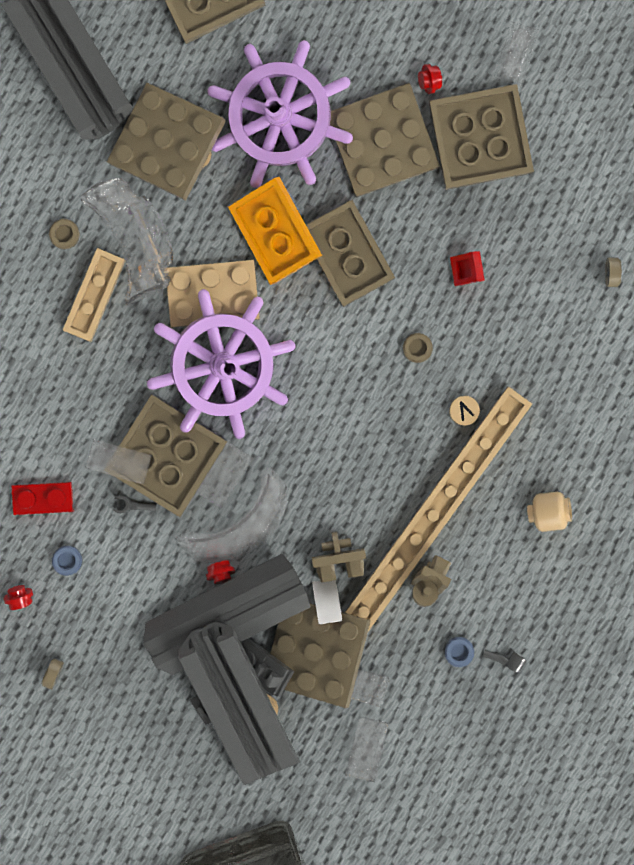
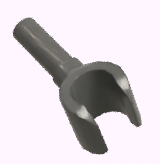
[113,496,157,514]
[483,650,526,672]

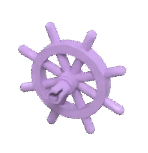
[207,40,353,188]
[147,289,295,439]

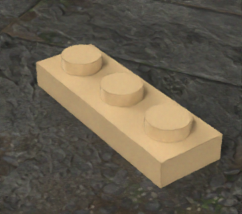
[63,248,126,342]

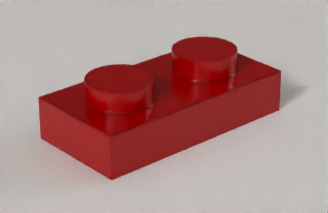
[11,482,74,515]

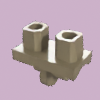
[312,532,366,583]
[410,555,451,607]

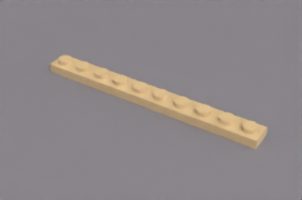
[344,386,532,631]

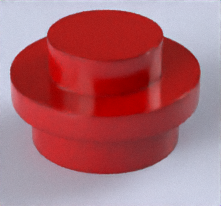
[418,64,442,94]
[206,560,235,584]
[3,585,33,610]

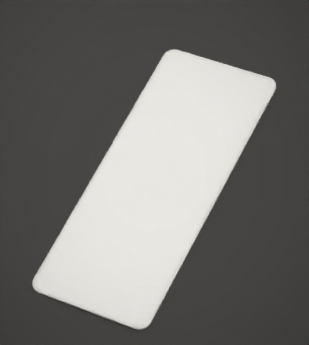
[312,580,342,624]

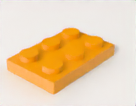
[228,177,322,285]

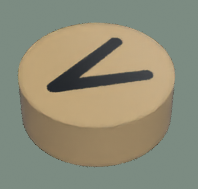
[449,396,480,426]

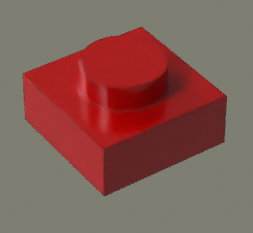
[450,251,485,286]

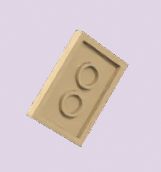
[165,260,260,328]

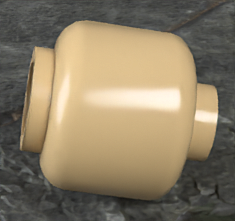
[527,491,572,532]

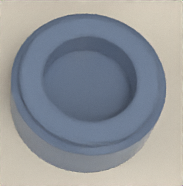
[52,546,83,576]
[444,637,474,667]

